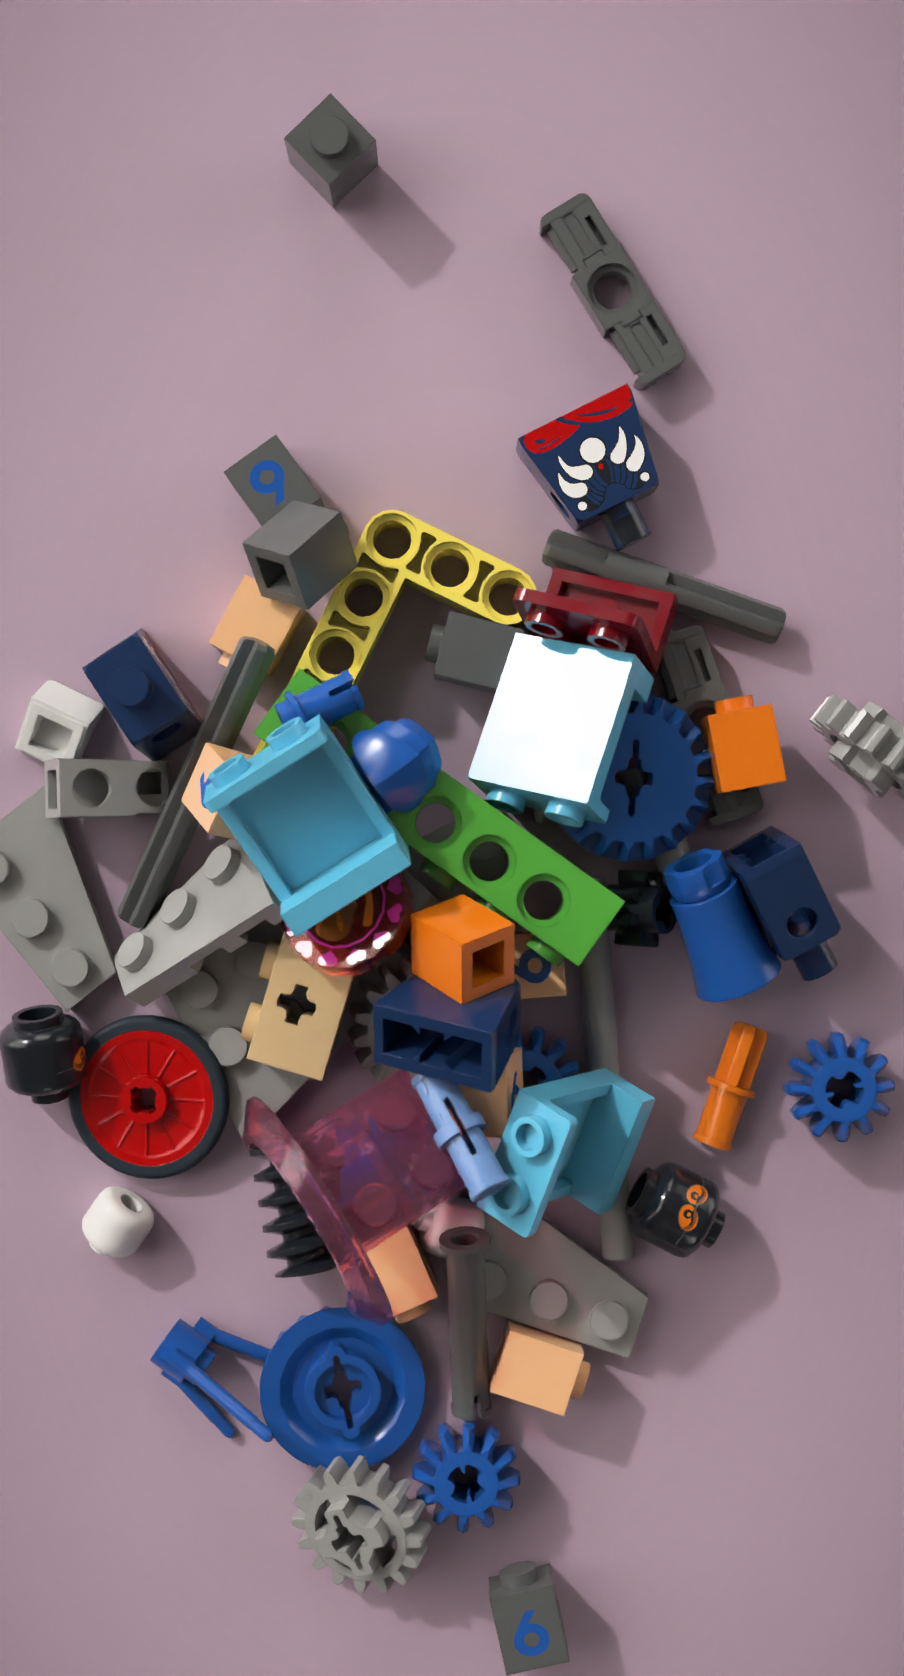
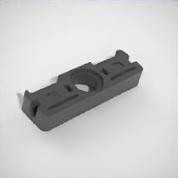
[539,193,686,391]
[659,625,763,826]

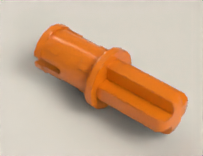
[693,1022,768,1151]

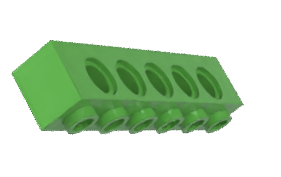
[253,669,625,967]

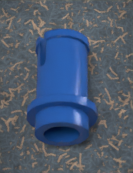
[274,669,366,725]

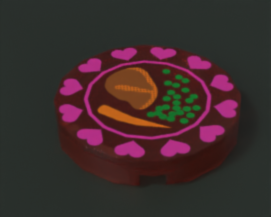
[281,872,414,976]

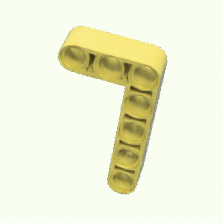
[253,510,536,756]

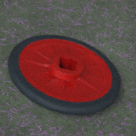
[69,1015,229,1179]

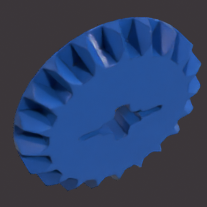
[561,695,715,862]
[259,1304,426,1468]

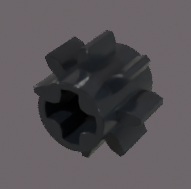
[606,870,677,947]

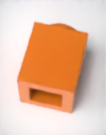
[700,695,787,794]
[411,894,515,1005]

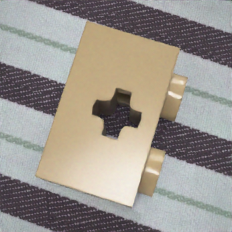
[240,931,360,1081]

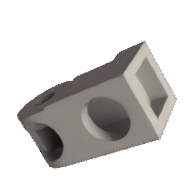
[44,758,170,818]

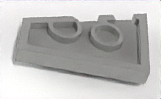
[0,785,117,1012]
[112,839,283,1007]
[483,1211,649,1358]

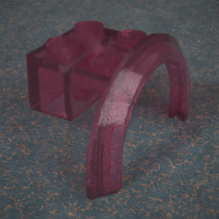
[242,1069,467,1326]

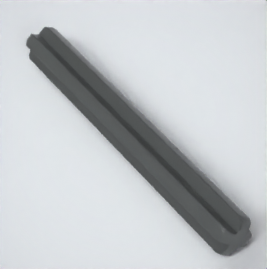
[118,636,275,929]

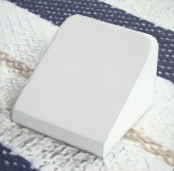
[15,680,104,762]

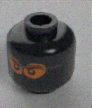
[0,1004,88,1104]
[625,1162,725,1258]

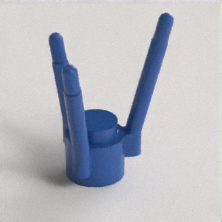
[150,1317,274,1442]

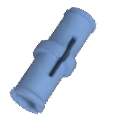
[411,1074,510,1202]

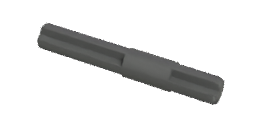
[542,529,786,644]

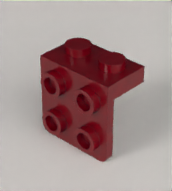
[512,567,679,674]

